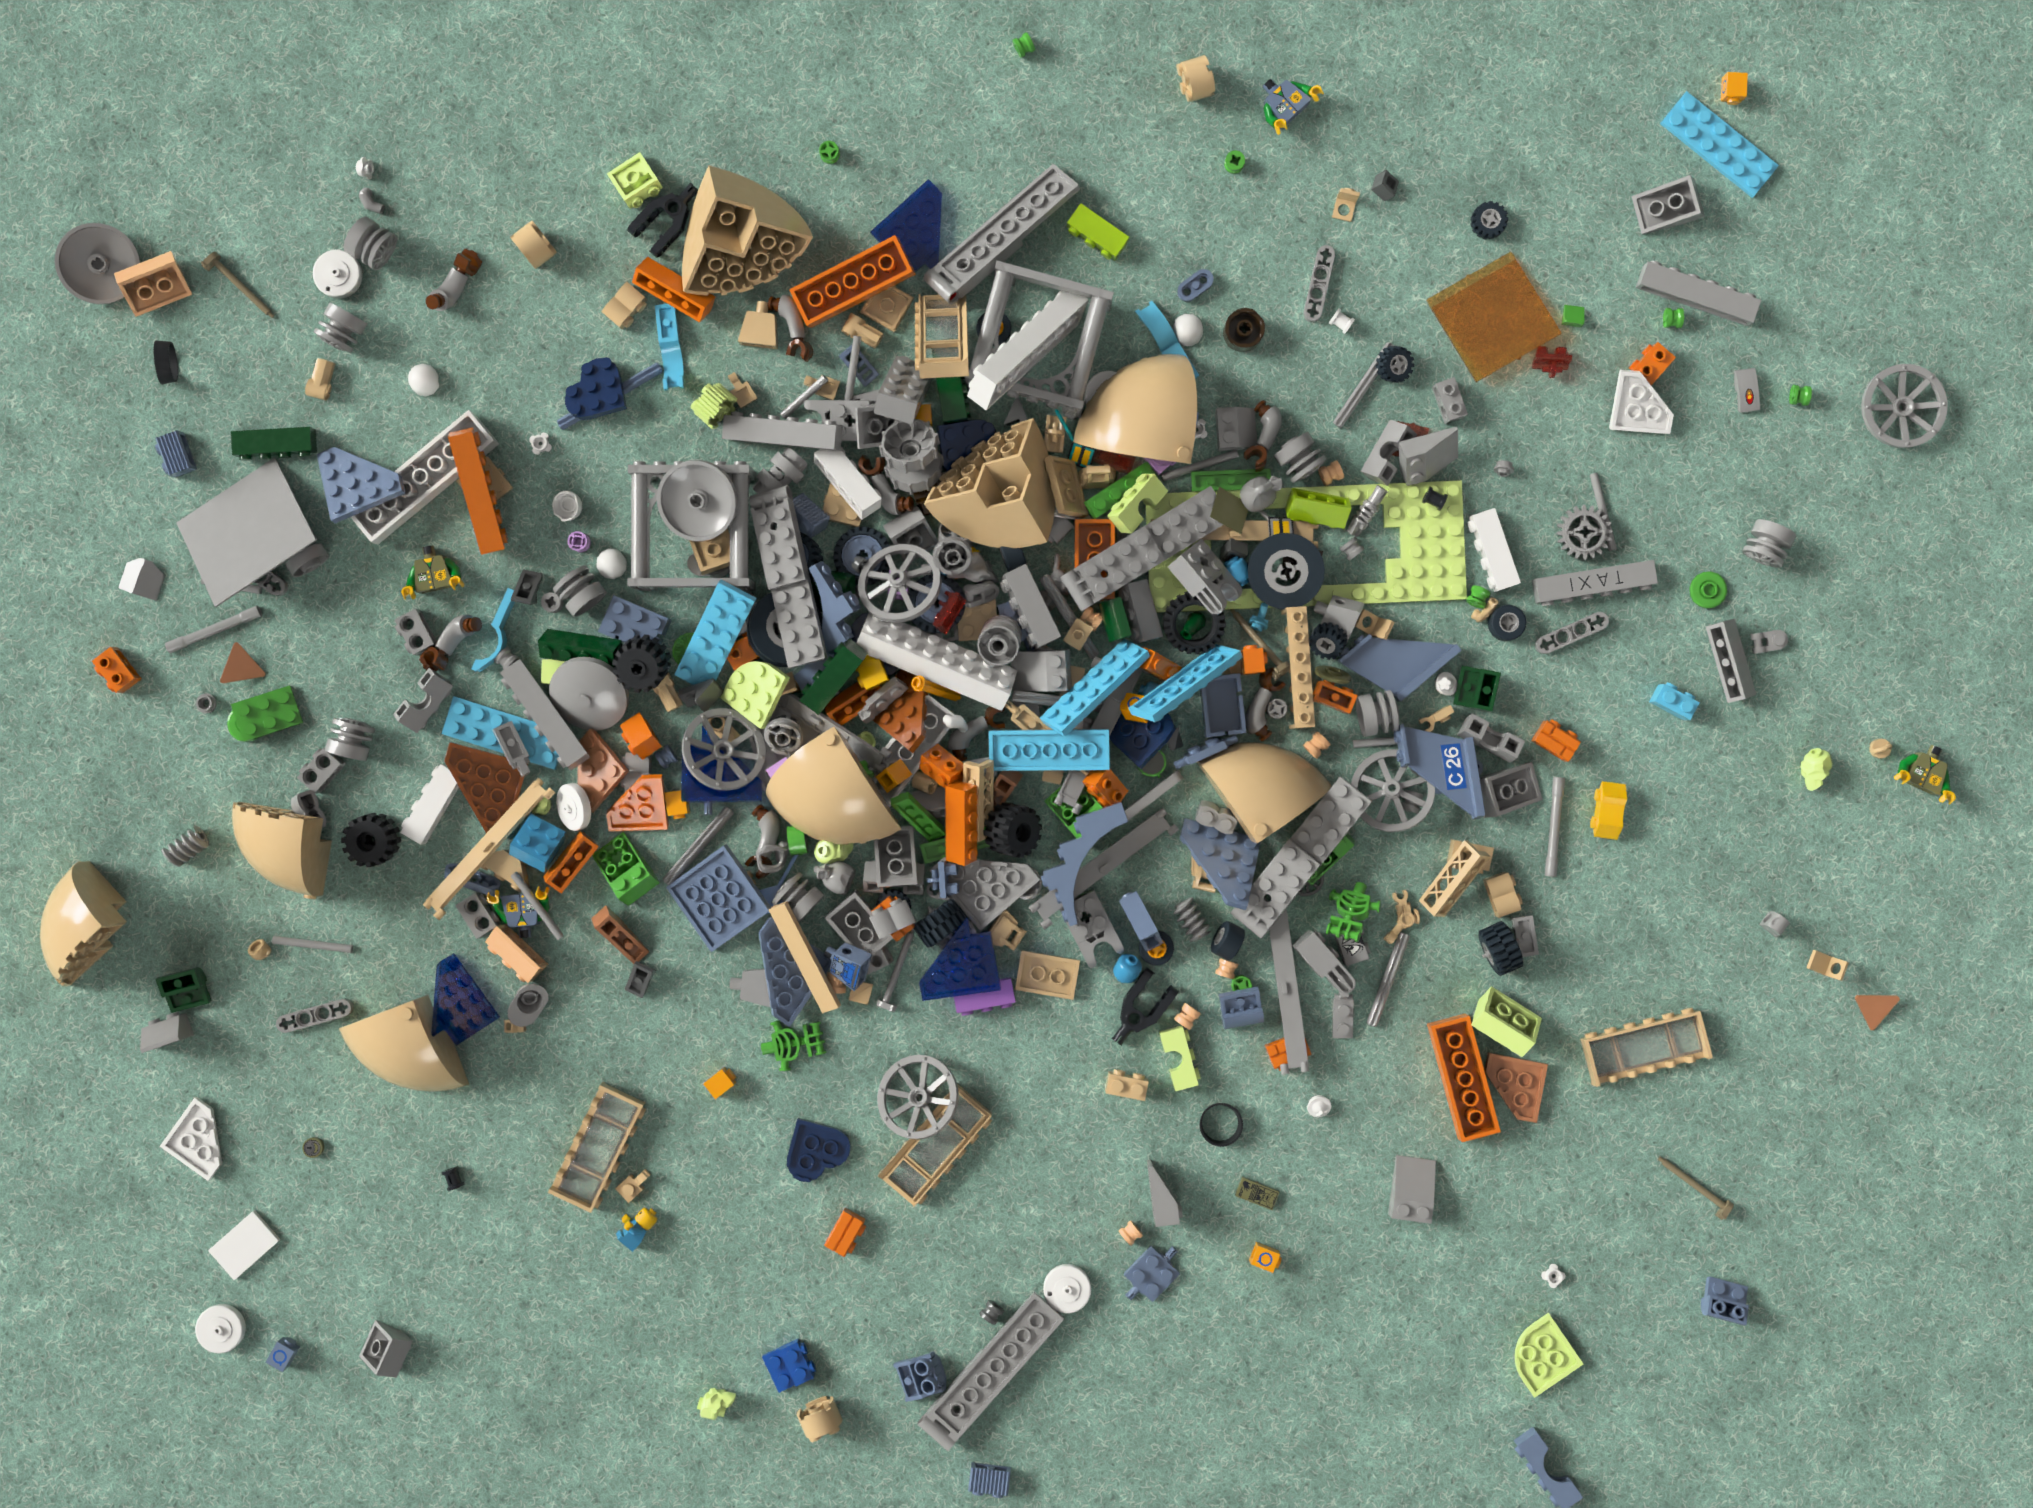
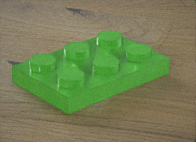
[231,685,303,742]

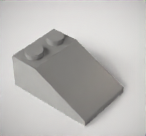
[1631,175,1705,235]
[855,403,898,449]
[1399,427,1458,486]
[1011,649,1072,692]
[1479,762,1543,818]
[874,826,917,888]
[825,890,893,956]
[1388,1155,1436,1224]
[1147,1160,1183,1227]

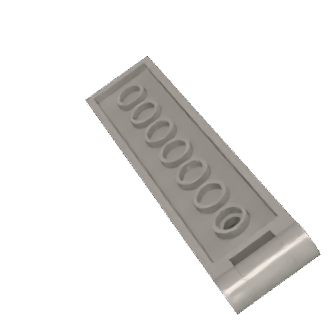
[923,164,1080,304]
[749,485,828,668]
[1061,486,1224,611]
[1230,776,1373,939]
[917,1291,1064,1451]

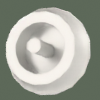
[1435,672,1457,696]
[1307,1095,1332,1117]

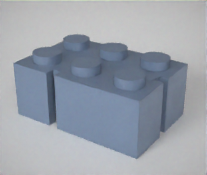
[598,595,672,645]
[1200,673,1247,738]

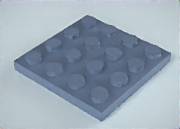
[666,844,771,952]

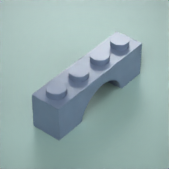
[1514,1427,1583,1508]

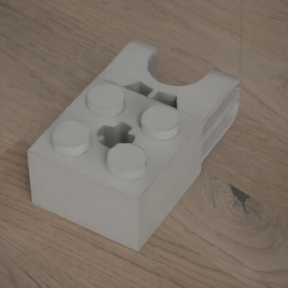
[804,400,874,441]
[1168,539,1242,614]
[1059,889,1124,969]
[1292,930,1356,994]

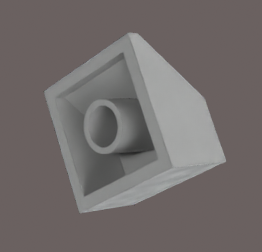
[1215,407,1257,451]
[883,505,938,561]
[140,1012,194,1053]
[359,1320,413,1378]

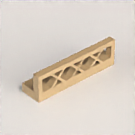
[963,759,994,842]
[1419,840,1491,917]

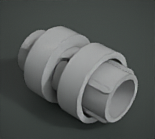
[753,448,807,494]

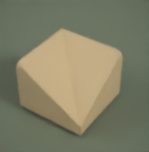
[849,982,873,1005]

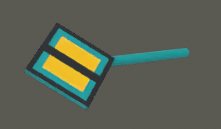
[1055,409,1096,468]

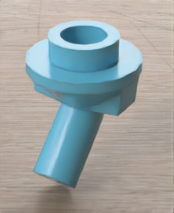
[1249,603,1269,632]

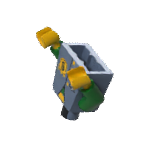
[1263,79,1324,135]
[487,886,550,938]

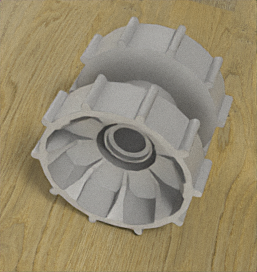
[879,419,944,495]

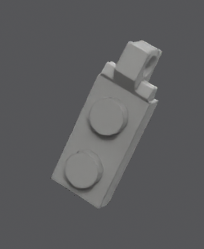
[858,677,909,724]
[493,721,530,777]
[1332,991,1354,1038]

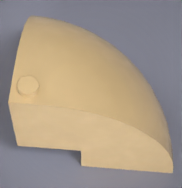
[682,165,813,296]
[1073,354,1197,464]
[924,418,1055,548]
[766,726,902,845]
[1197,742,1332,843]
[232,802,332,899]
[40,861,127,986]
[339,995,469,1092]

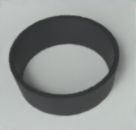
[153,340,178,385]
[1199,1103,1243,1147]

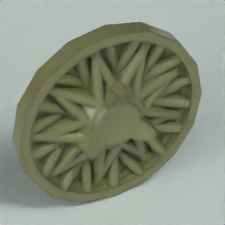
[1315,665,1351,684]

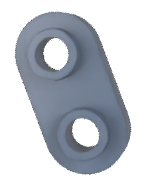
[1177,269,1214,302]

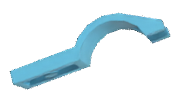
[1135,301,1199,379]
[655,304,684,391]
[471,588,515,672]

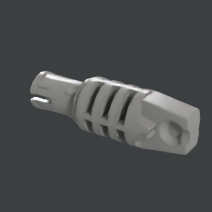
[1347,485,1388,537]

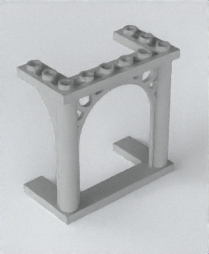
[965,261,1114,420]
[628,461,756,591]

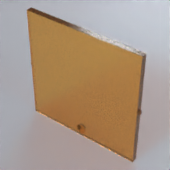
[1426,252,1562,383]

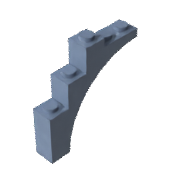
[794,561,861,690]
[1041,802,1128,926]

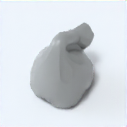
[1240,476,1283,512]
[814,861,856,895]

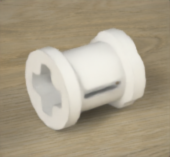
[1329,308,1355,334]

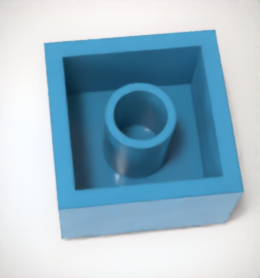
[509,813,566,873]

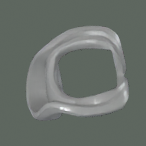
[756,841,789,873]

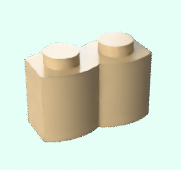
[601,282,647,329]
[1483,872,1523,918]

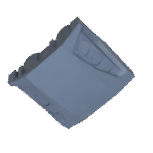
[893,1351,946,1402]

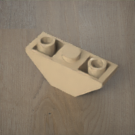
[481,849,530,892]

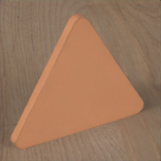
[220,642,265,683]
[1855,995,1900,1030]

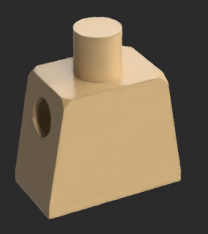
[738,301,778,349]

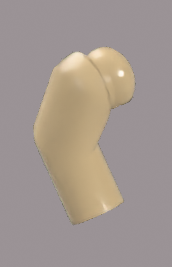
[1471,598,1499,622]

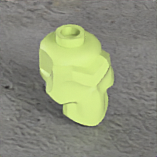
[1800,748,1833,791]
[814,840,853,864]
[697,1388,736,1420]

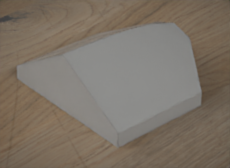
[118,558,165,601]

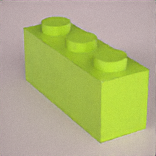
[1067,203,1129,260]
[1285,488,1352,529]

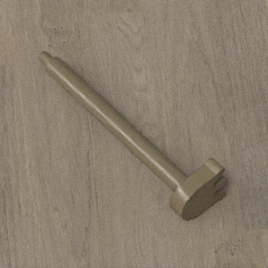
[201,252,275,318]
[1230,609,1290,681]
[1658,1157,1734,1220]

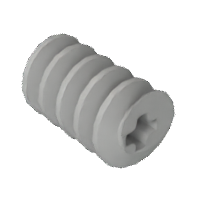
[161,825,209,867]
[1173,897,1212,942]

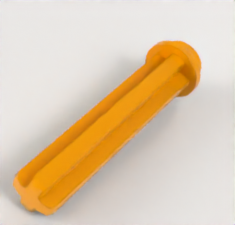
[911,676,961,701]

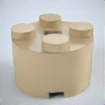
[1176,55,1215,102]
[510,221,557,269]
[796,1396,843,1442]

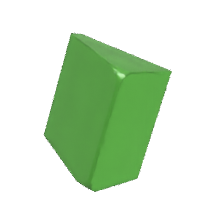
[1561,305,1585,327]

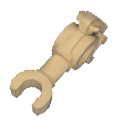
[1383,890,1420,944]

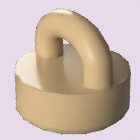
[1869,739,1892,758]
[248,939,271,960]

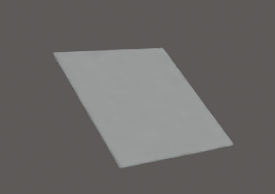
[177,457,317,607]

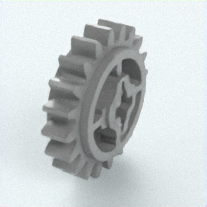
[1555,505,1613,560]

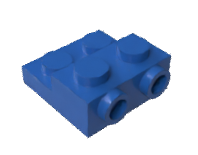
[762,1339,816,1393]

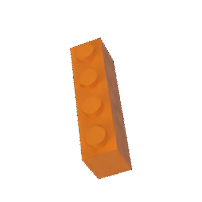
[632,257,716,322]
[945,780,978,866]

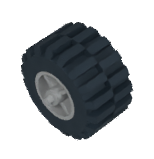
[913,899,967,948]
[1479,921,1523,976]

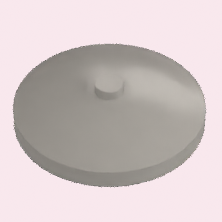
[55,223,141,304]
[657,459,738,541]
[549,657,629,731]

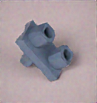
[926,861,959,898]

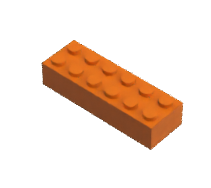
[789,235,916,328]
[448,427,508,555]
[1427,1013,1501,1142]

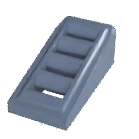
[838,343,880,387]

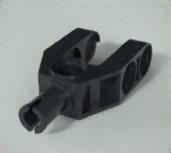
[627,183,698,258]
[1111,967,1179,1046]

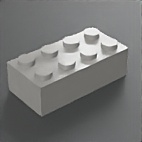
[874,355,932,425]
[1000,564,1061,650]

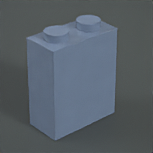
[1119,891,1163,952]

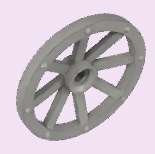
[1861,364,1948,448]
[858,544,942,623]
[682,708,766,791]
[1351,749,1435,832]
[877,1055,959,1140]

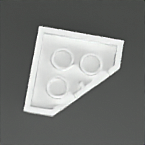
[1609,370,1674,434]
[160,1097,222,1181]

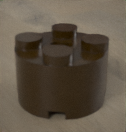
[1223,308,1265,352]

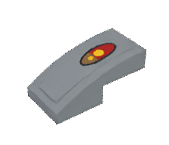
[1734,368,1760,413]

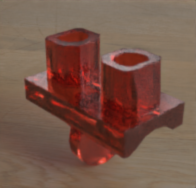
[1532,346,1572,378]

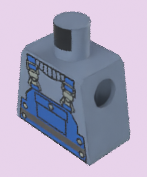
[824,943,872,991]

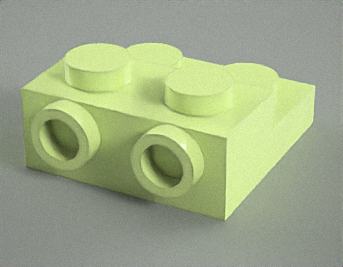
[607,152,663,209]

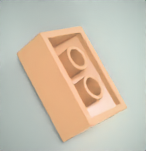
[114,251,192,317]
[485,924,548,983]

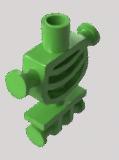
[1326,882,1381,942]
[761,1020,827,1071]

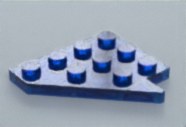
[870,179,942,273]
[681,726,762,802]
[919,918,1001,1001]
[431,953,500,1046]

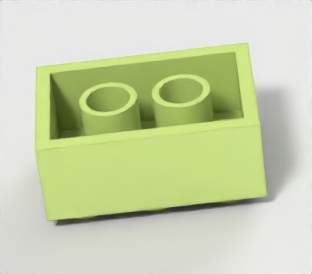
[1471,986,1542,1057]

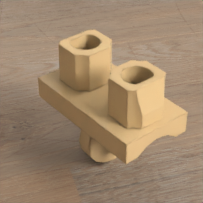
[1044,415,1067,453]

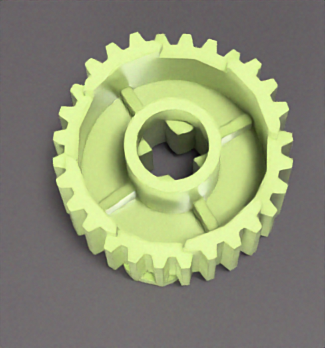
[691,383,737,429]

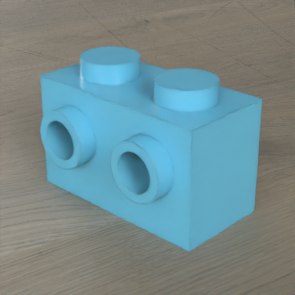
[1649,682,1700,721]

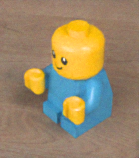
[616,1208,657,1252]

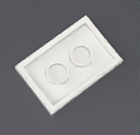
[208,1210,281,1280]

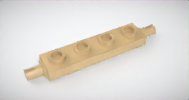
[1004,700,1090,776]

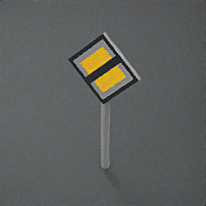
[1258,510,1294,537]

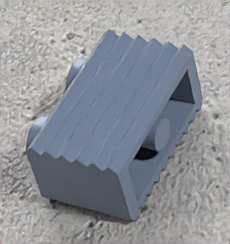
[155,430,197,478]
[793,493,830,538]
[968,1462,1011,1498]

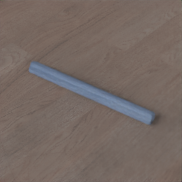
[557,363,663,430]

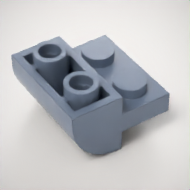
[1219,986,1264,1030]
[1701,1276,1749,1326]

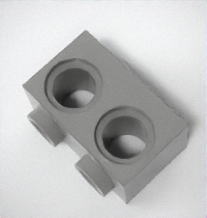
[1432,377,1468,424]
[395,609,437,656]
[297,748,346,794]
[455,892,501,939]

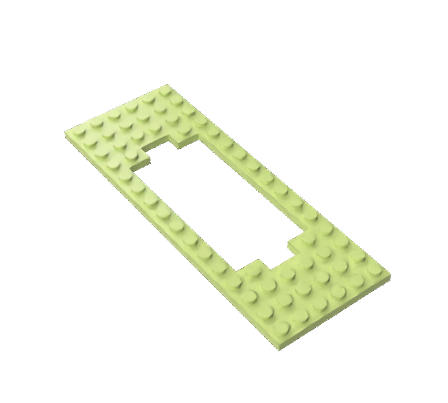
[1145,480,1467,613]

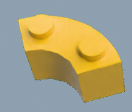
[855,655,890,691]
[1590,781,1627,840]

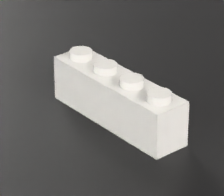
[814,447,882,520]
[1468,508,1521,592]
[400,764,459,845]

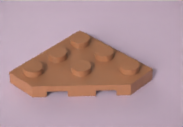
[578,729,629,813]
[1484,1052,1548,1123]

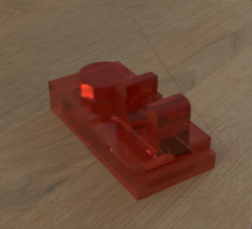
[1093,449,1136,474]
[932,591,966,634]

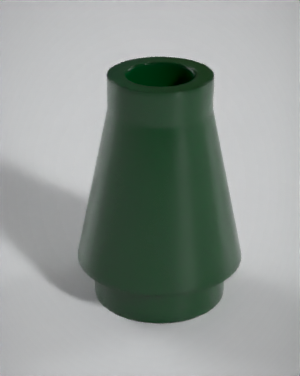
[1181,611,1206,640]

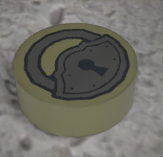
[302,1137,324,1158]

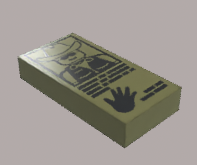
[1235,1177,1279,1210]

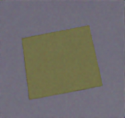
[1210,487,1248,534]

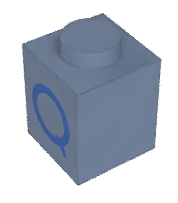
[266,1337,300,1372]

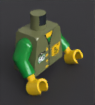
[401,545,465,600]
[1894,745,1956,805]

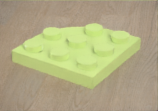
[720,661,790,729]
[1515,1313,1583,1398]

